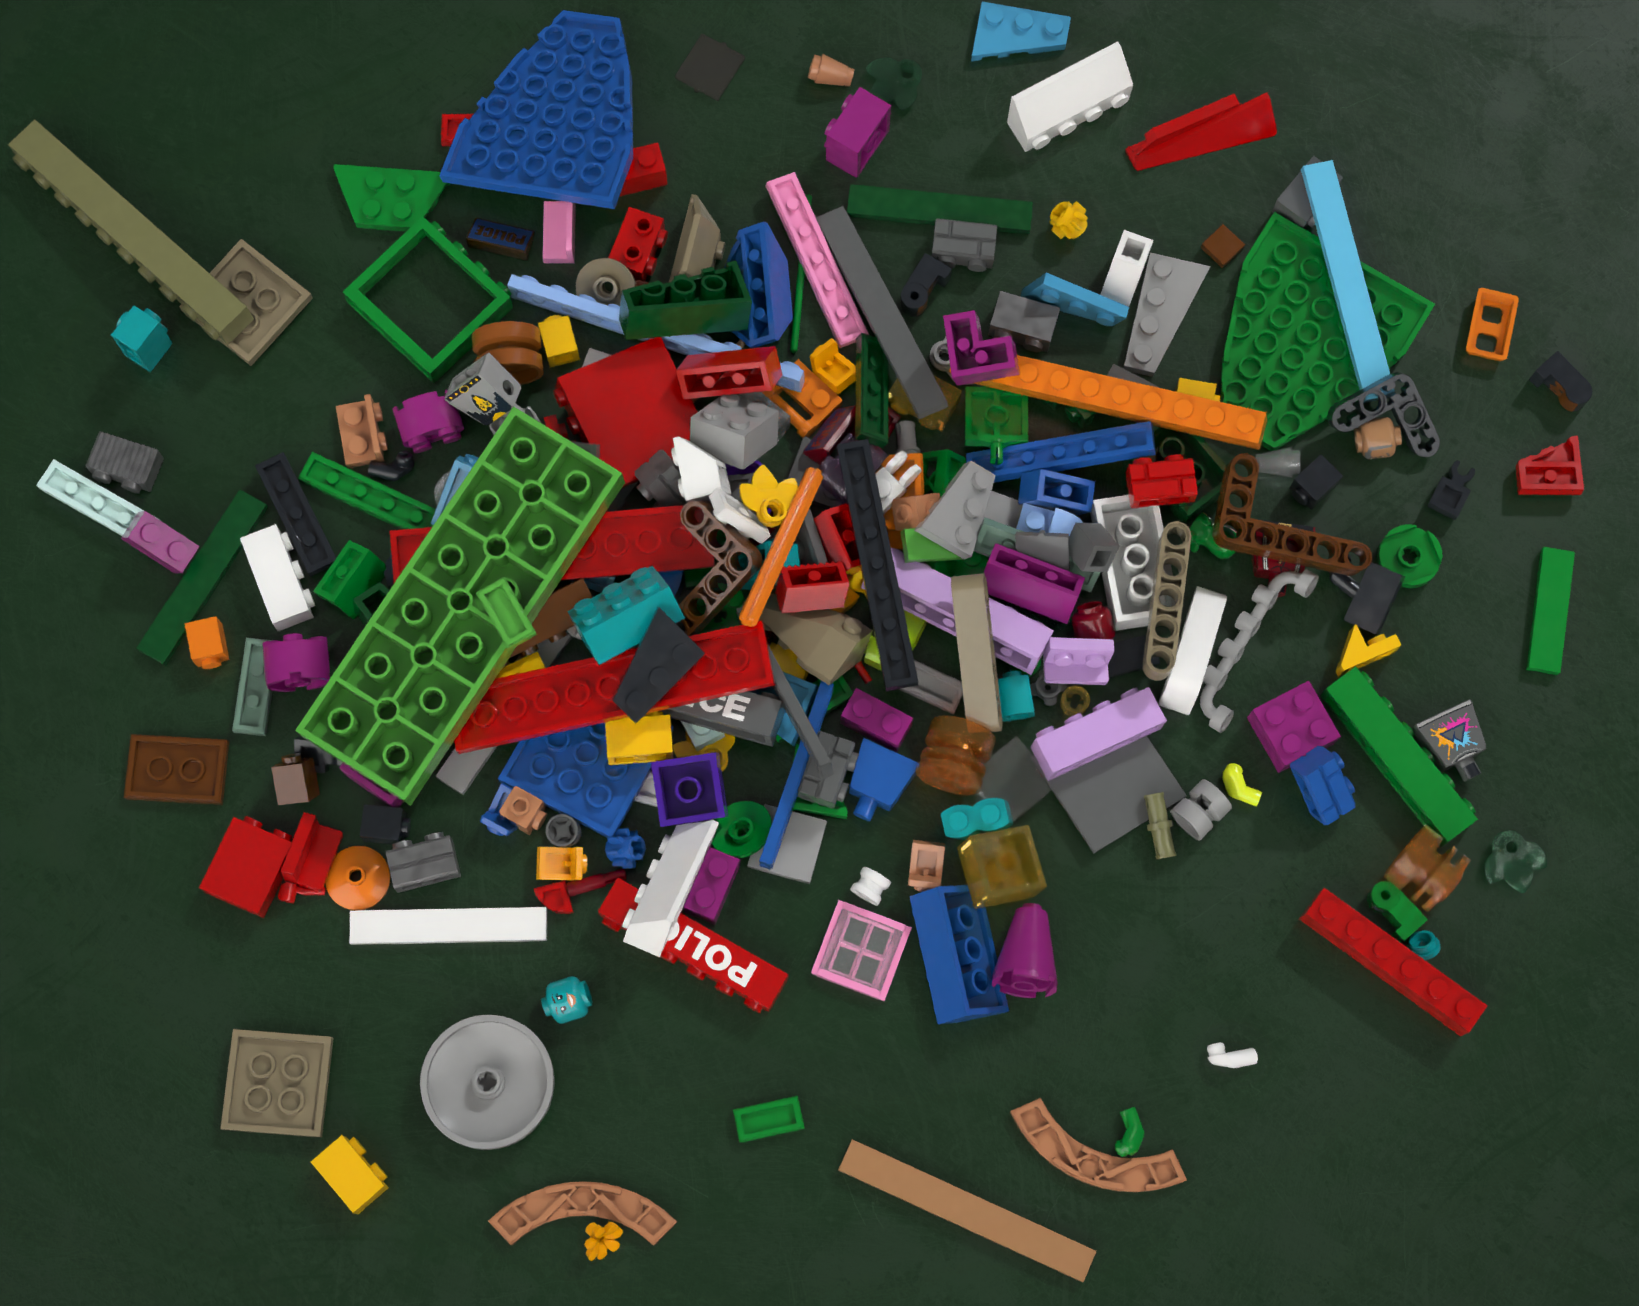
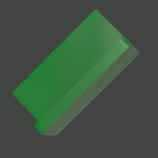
[313,540,386,619]

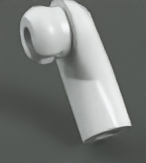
[1207,1042,1258,1068]

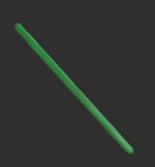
[790,193,812,354]

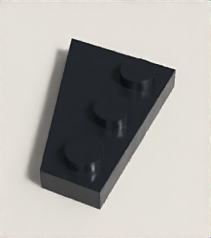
[612,607,705,723]

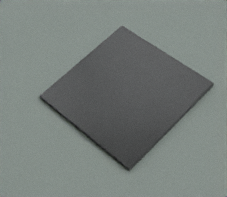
[1031,736,1187,854]

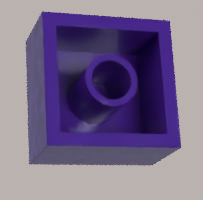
[651,752,729,827]

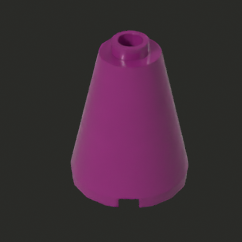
[992,903,1058,998]

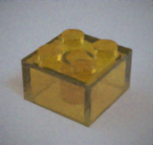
[957,825,1047,909]

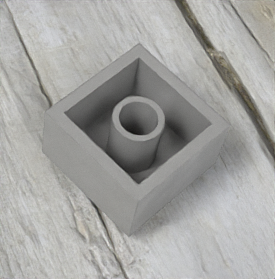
[690,394,779,470]

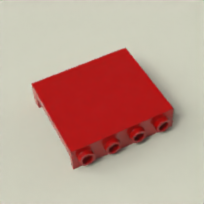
[553,337,697,488]

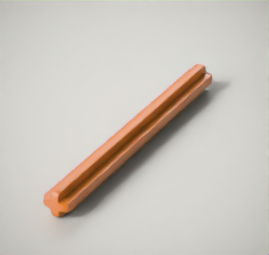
[739,467,823,627]

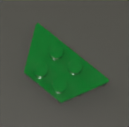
[333,164,450,232]

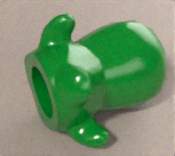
[1189,512,1236,559]

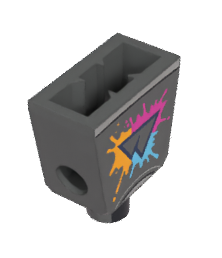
[1412,699,1486,782]

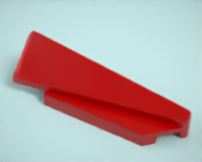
[1125,92,1277,171]

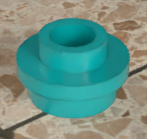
[1407,930,1441,960]

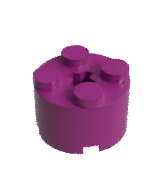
[392,390,464,453]
[262,633,330,692]

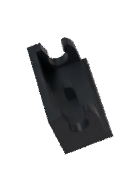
[1344,562,1406,634]

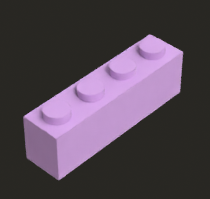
[1031,687,1167,781]

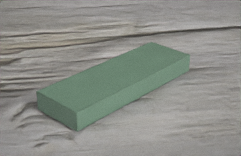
[232,638,275,736]

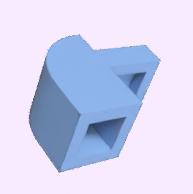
[1016,503,1083,536]

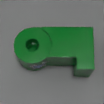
[1367,881,1428,943]

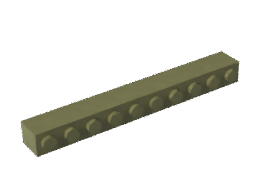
[8,120,254,345]

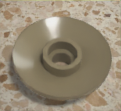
[576,258,636,306]

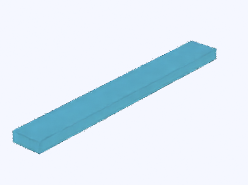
[1301,160,1395,403]

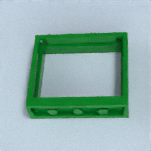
[343,216,513,383]

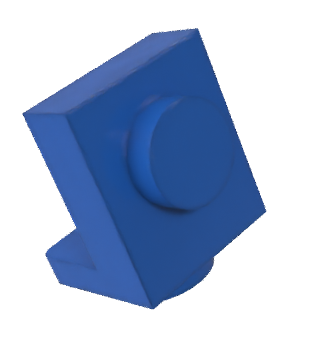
[480,782,518,836]

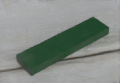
[855,333,889,448]

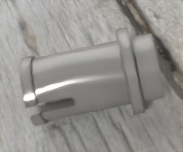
[895,421,921,454]

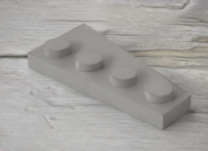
[1123,253,1210,377]

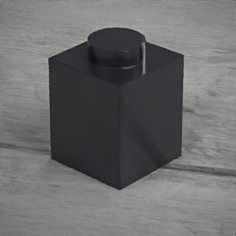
[1289,454,1343,510]
[359,804,411,845]

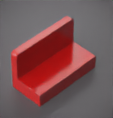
[281,812,343,892]

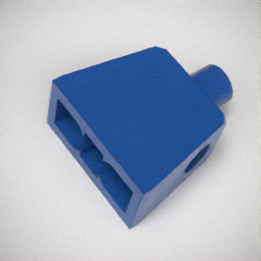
[849,738,920,822]

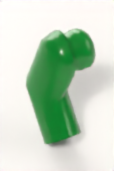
[1115,1107,1145,1157]

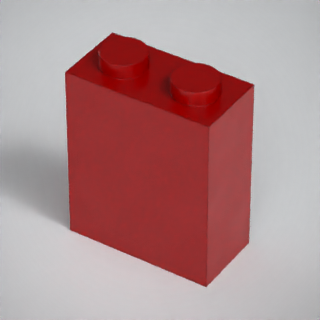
[199,816,292,918]

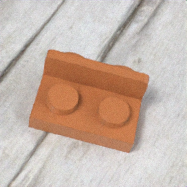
[336,394,388,468]

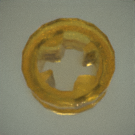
[1060,685,1090,716]

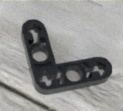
[1327,372,1440,457]

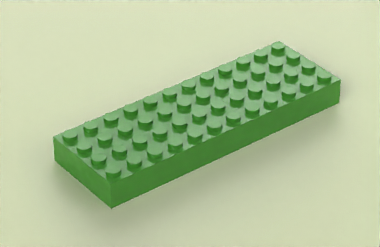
[295,407,625,806]

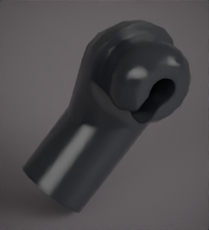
[368,451,415,481]

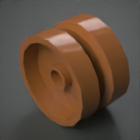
[472,321,544,385]

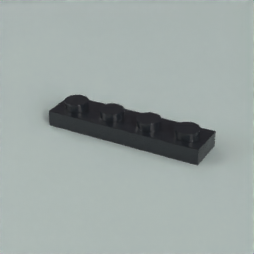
[255,452,336,577]

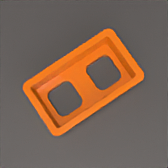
[1466,288,1519,361]

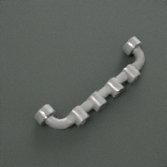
[1200,569,1319,733]

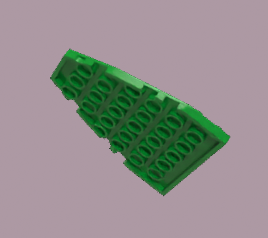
[1220,212,1435,452]

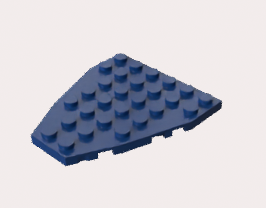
[439,10,633,209]

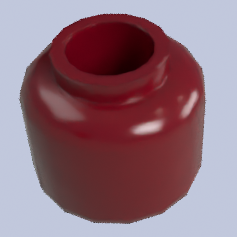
[1071,601,1116,640]

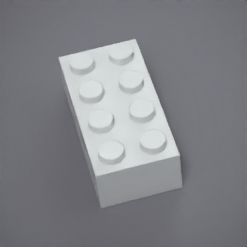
[1090,495,1175,631]

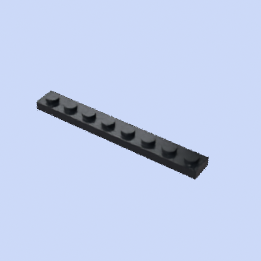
[836,439,919,691]

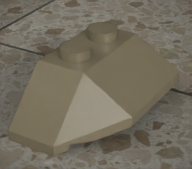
[669,194,725,282]

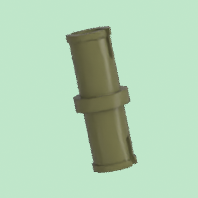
[1143,792,1177,859]

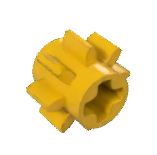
[1050,201,1088,239]

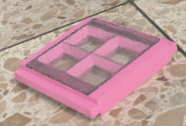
[811,900,912,1001]

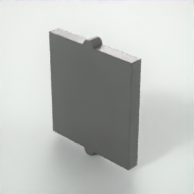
[1015,530,1070,572]

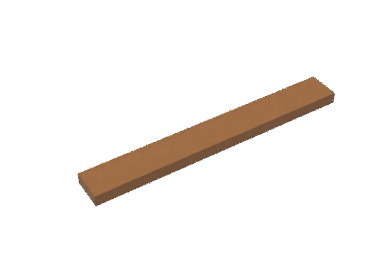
[838,1139,1096,1283]

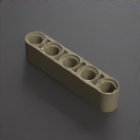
[1143,521,1191,681]
[951,573,1002,734]

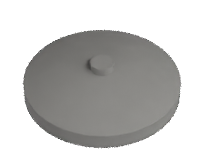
[420,1015,555,1150]

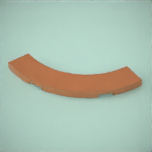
[1010,1098,1187,1192]
[488,1182,677,1246]

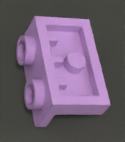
[1043,637,1114,685]

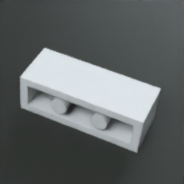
[240,524,315,631]

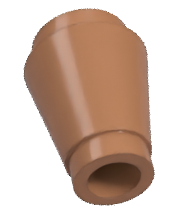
[808,54,854,87]

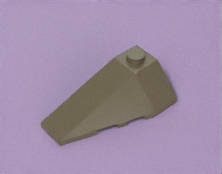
[742,593,873,685]

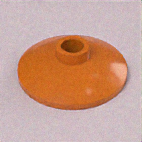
[325,846,391,911]

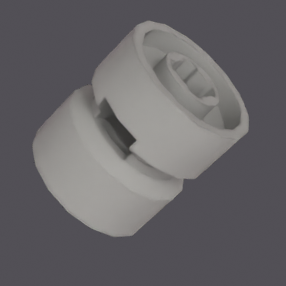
[1170,779,1232,841]

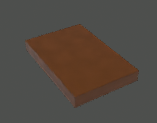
[124,734,229,805]

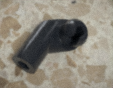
[1329,553,1360,598]

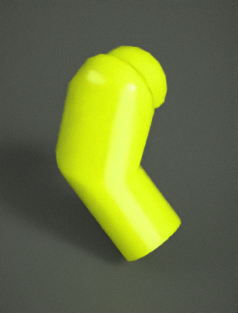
[1222,763,1262,806]

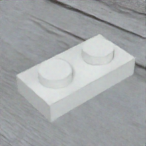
[709,488,770,544]

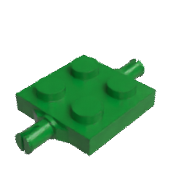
[965,386,1028,465]

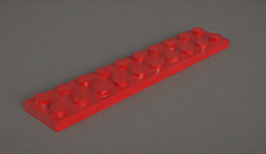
[390,505,715,583]
[454,620,775,754]

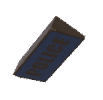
[466,218,535,261]

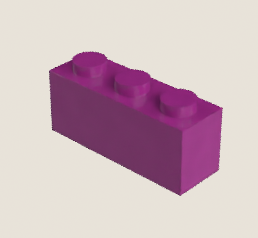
[984,543,1085,624]

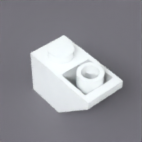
[1101,230,1153,307]
[671,437,731,502]

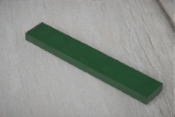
[847,184,1033,234]
[136,490,268,666]

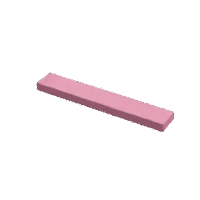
[766,172,869,349]

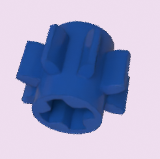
[605,828,646,869]

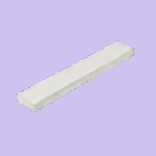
[349,907,547,945]

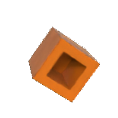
[185,616,229,669]

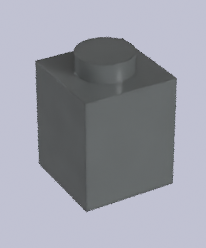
[1069,523,1120,572]

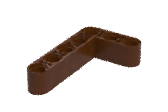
[1212,453,1372,576]
[676,500,762,636]

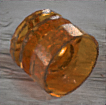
[916,716,996,795]
[1383,824,1470,912]

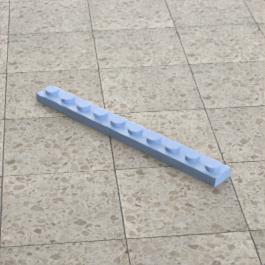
[507,274,805,393]

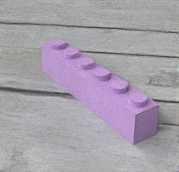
[861,548,1054,675]

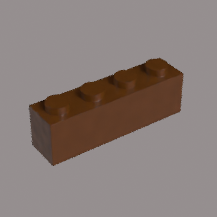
[503,578,593,668]

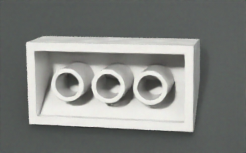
[1007,42,1133,152]
[622,820,719,957]

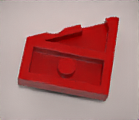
[1515,436,1584,495]

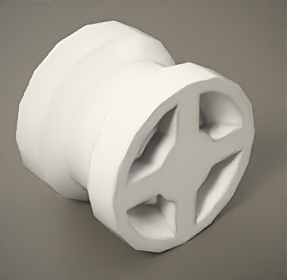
[850,867,891,906]

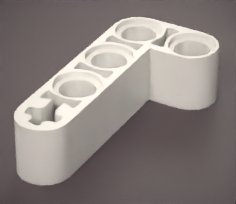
[1158,586,1227,715]

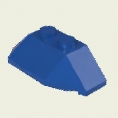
[724,222,793,348]

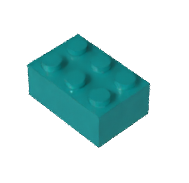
[567,566,685,665]

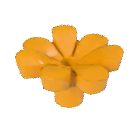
[584,1222,623,1261]

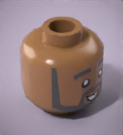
[1354,417,1402,460]

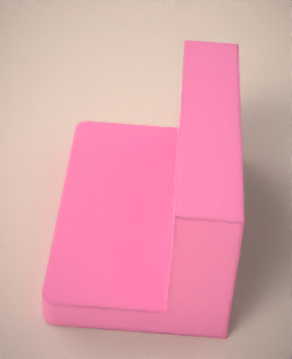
[543,201,576,263]

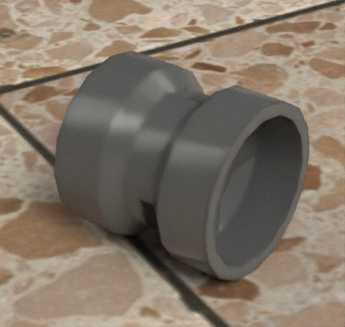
[546,814,582,847]

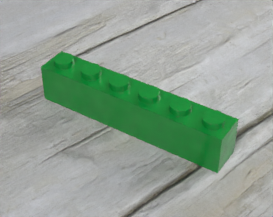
[1320,667,1478,847]

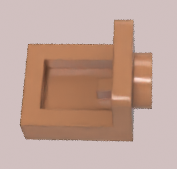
[892,493,940,531]
[499,786,547,835]
[908,840,945,892]

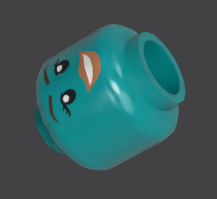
[541,976,593,1024]

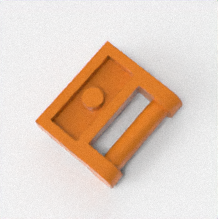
[759,359,843,438]

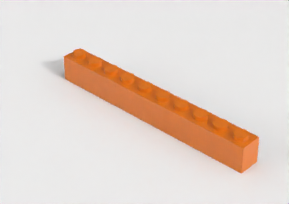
[949,355,1267,450]

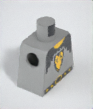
[444,352,525,425]

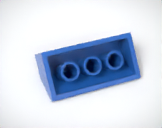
[910,884,1009,1025]

